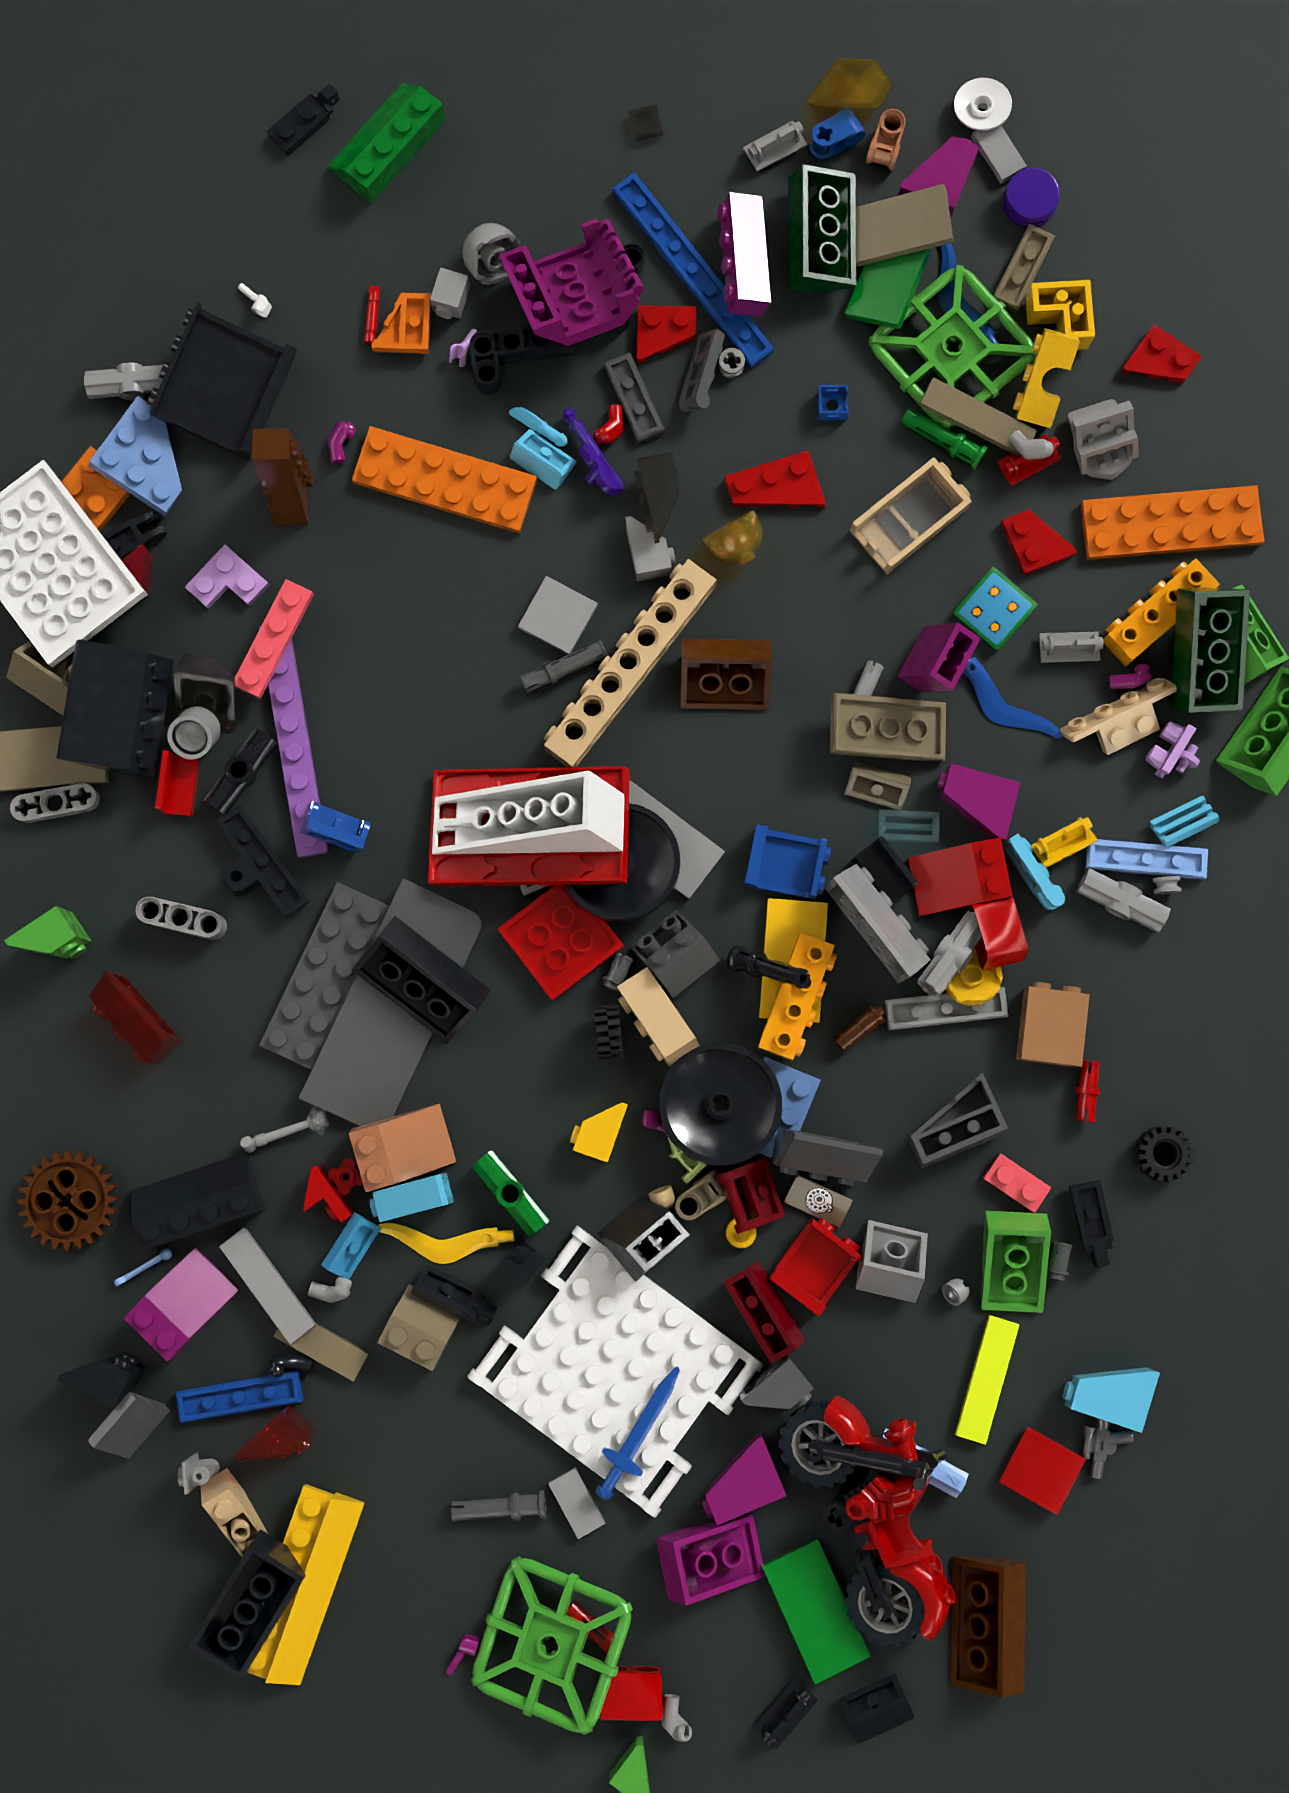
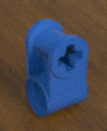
[809,108,866,161]

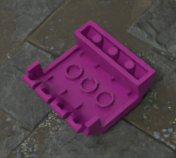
[499,218,644,346]

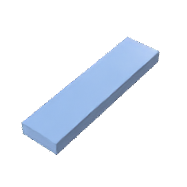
[1085,839,1208,880]

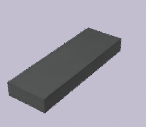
[603,352,665,444]

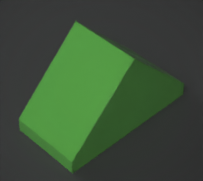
[609,1736,650,1793]

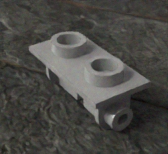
[743,121,807,172]
[1039,631,1104,663]
[178,1453,220,1495]

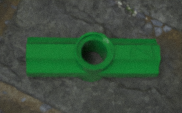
[471,1150,550,1238]

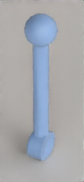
[113,1248,172,1287]

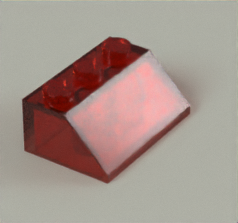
[89,970,183,1065]

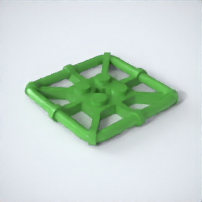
[868,264,1036,430]
[470,1556,633,1735]

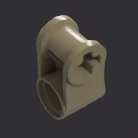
[674,1168,727,1220]

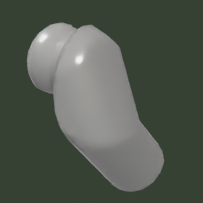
[661,1694,692,1742]

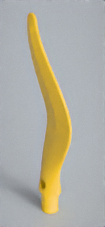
[378,1223,515,1264]

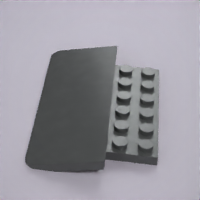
[259,878,482,1126]

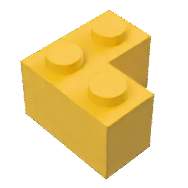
[1025,280,1095,350]

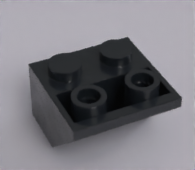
[596,1196,689,1282]

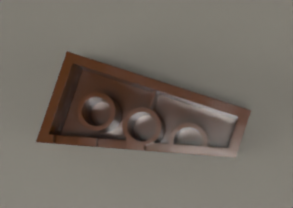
[252,429,314,525]

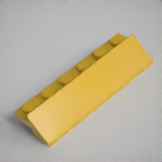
[247,1484,365,1685]

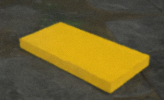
[759,898,828,1023]

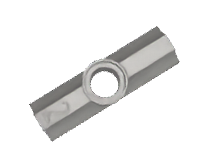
[84,362,163,400]
[1076,868,1171,933]
[917,911,982,997]

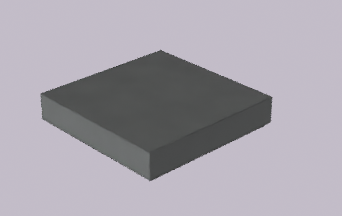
[88,1392,170,1459]

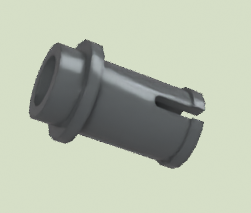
[602,952,633,993]
[1047,1241,1073,1282]

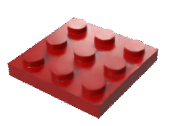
[498,885,624,1001]

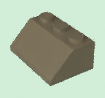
[6,641,74,715]

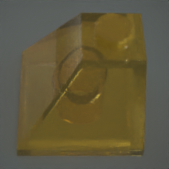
[806,58,893,108]

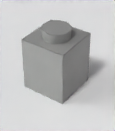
[430,267,471,319]

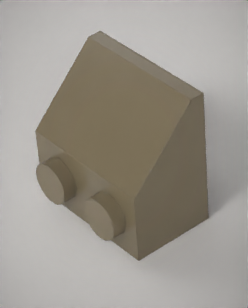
[377,1284,461,1371]

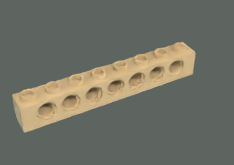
[543,559,717,767]

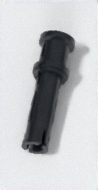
[727,945,810,989]

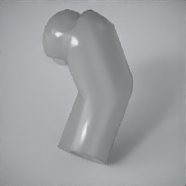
[1009,430,1054,460]
[308,1277,352,1303]

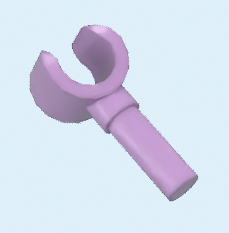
[449,329,477,367]

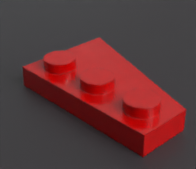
[724,450,826,508]

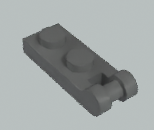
[679,329,725,413]

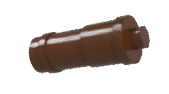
[833,1005,886,1052]

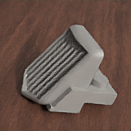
[1068,399,1139,480]

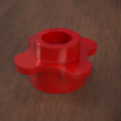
[328,1159,363,1195]

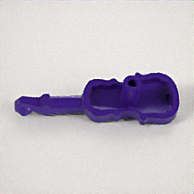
[563,408,626,495]

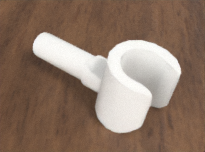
[238,283,272,318]

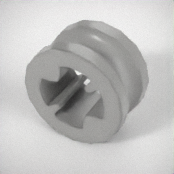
[719,348,745,378]
[1153,876,1181,894]

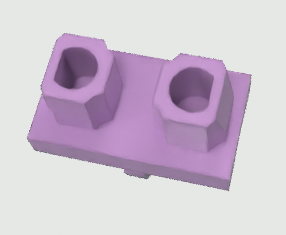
[1145,721,1200,778]

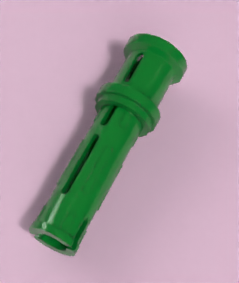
[901,407,988,471]

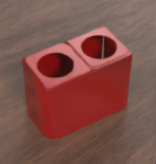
[968,897,1029,971]
[600,1666,663,1721]

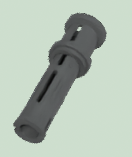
[451,1490,547,1522]

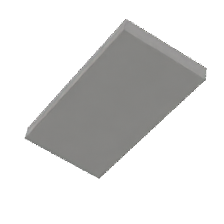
[629,780,725,900]

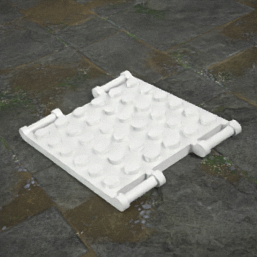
[467,1225,764,1518]

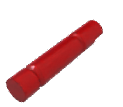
[364,285,381,346]

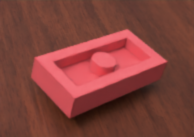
[982,1153,1051,1213]

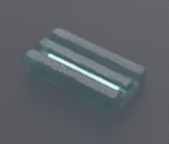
[878,810,939,843]

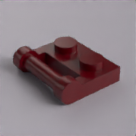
[717,1158,785,1234]

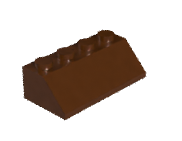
[951,1556,1026,1698]

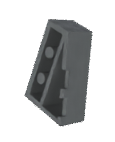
[909,1073,1008,1169]

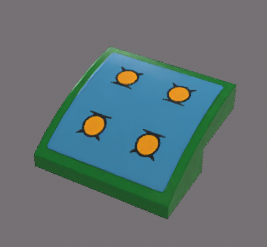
[953,566,1039,651]

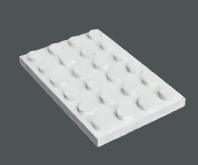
[0,460,148,668]

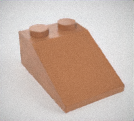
[349,1103,456,1192]

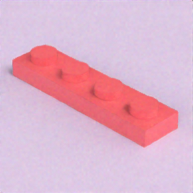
[232,579,314,699]

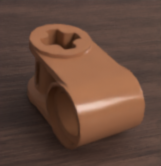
[865,108,906,171]

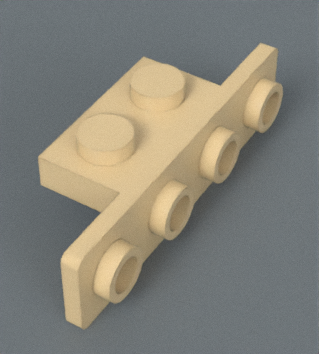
[1060,678,1177,755]

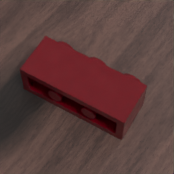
[723,1260,806,1364]

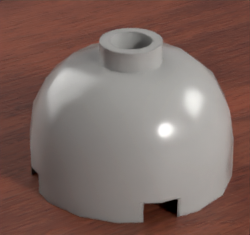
[462,223,521,285]

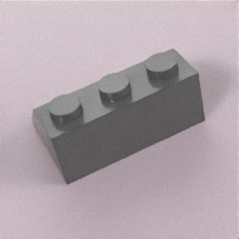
[771,1127,883,1186]

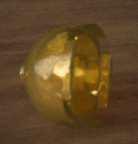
[703,510,763,565]

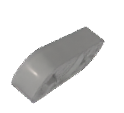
[10,783,100,823]

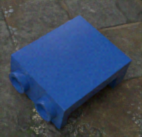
[744,824,831,901]

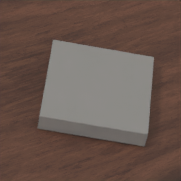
[518,576,598,655]

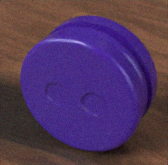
[1003,168,1060,228]

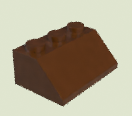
[680,639,772,710]

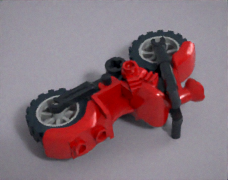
[779,1395,956,1647]

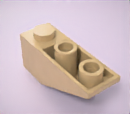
[200,1468,268,1557]

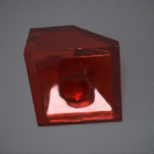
[234,1404,316,1461]

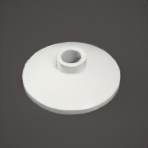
[954,78,1012,131]

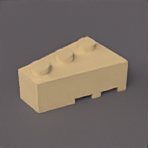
[617,967,700,1069]

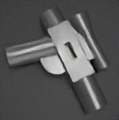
[1082,1419,1133,1479]

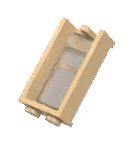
[850,457,972,575]

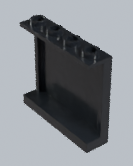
[147,301,297,461]

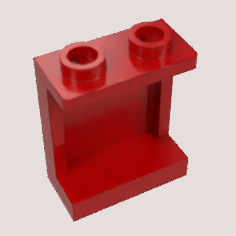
[768,1218,863,1316]

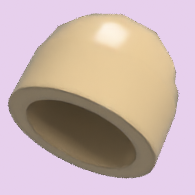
[648,1185,675,1209]

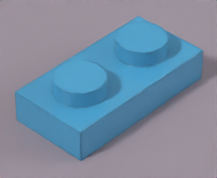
[321,1212,381,1279]

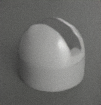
[942,1278,969,1306]

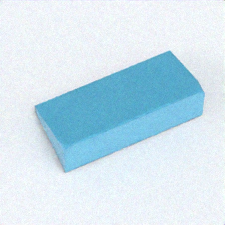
[510,429,577,490]

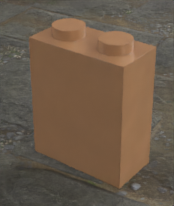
[1016,982,1090,1068]

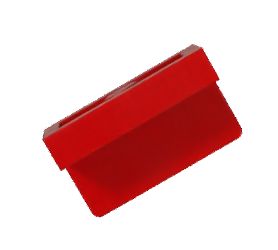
[155,750,200,818]

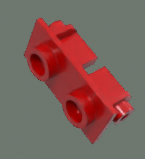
[996,434,1062,487]

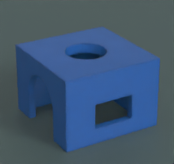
[817,385,849,420]

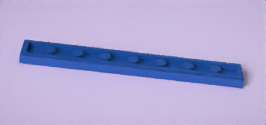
[612,172,774,369]

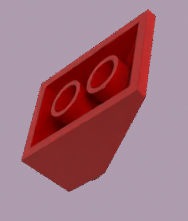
[907,837,1013,917]

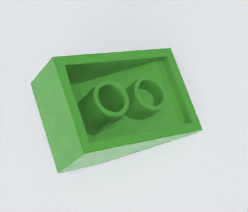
[981,1211,1051,1313]

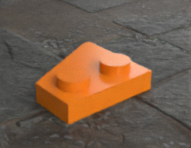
[371,293,431,354]

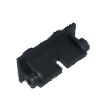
[753,1678,818,1749]

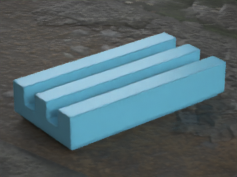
[1150,795,1219,848]

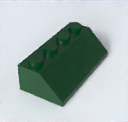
[788,164,856,294]
[1171,588,1250,713]

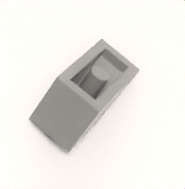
[625,516,676,582]

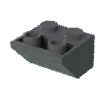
[631,909,720,998]

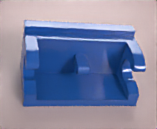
[300,801,371,853]

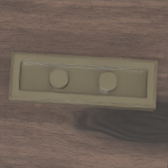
[993,223,1055,314]
[273,1322,370,1382]

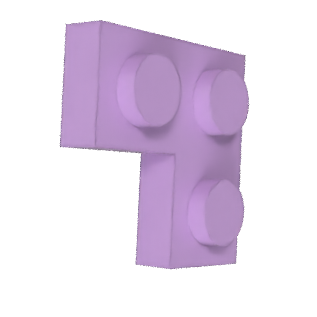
[185,545,270,609]

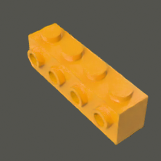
[1103,558,1220,667]
[757,932,837,1061]

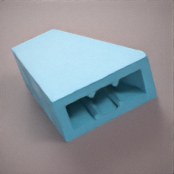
[369,1173,454,1222]
[1063,1367,1160,1433]

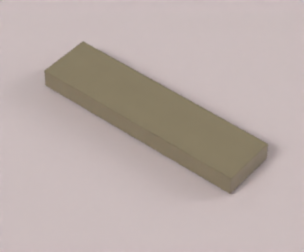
[919,377,1037,457]

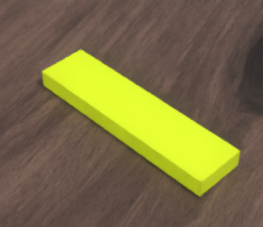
[955,1315,1020,1445]

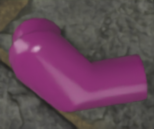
[327,421,356,464]
[1110,664,1152,690]

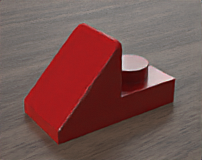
[303,1165,354,1223]

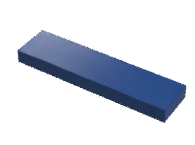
[176,1371,304,1423]

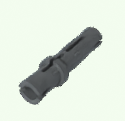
[520,640,608,693]

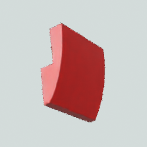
[999,1427,1086,1515]

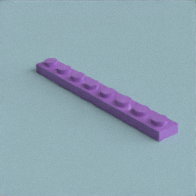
[259,626,329,858]

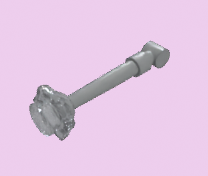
[240,1105,329,1153]

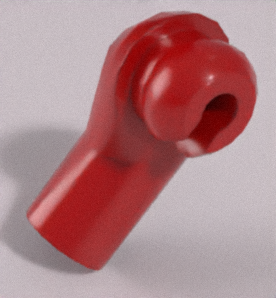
[593,404,623,444]

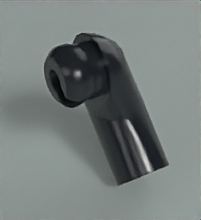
[267,1354,315,1377]

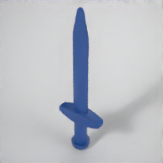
[596,1367,679,1500]

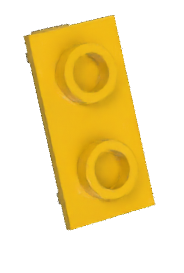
[1031,817,1098,868]

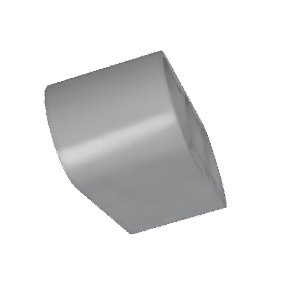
[135,897,227,940]

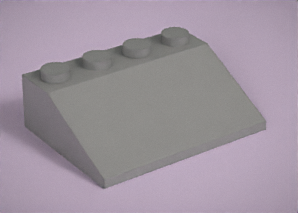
[825,864,931,984]

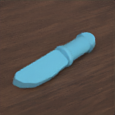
[509,407,567,447]

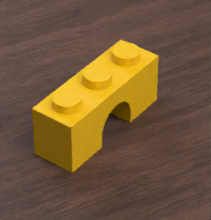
[1013,328,1080,429]

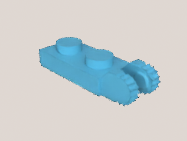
[1002,833,1066,911]

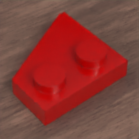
[637,305,696,363]
[1121,324,1202,383]
[1000,509,1077,576]

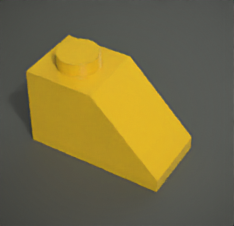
[570,1102,628,1162]

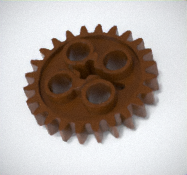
[17,1150,120,1251]

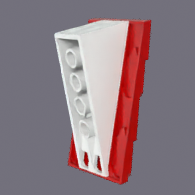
[428,766,630,887]

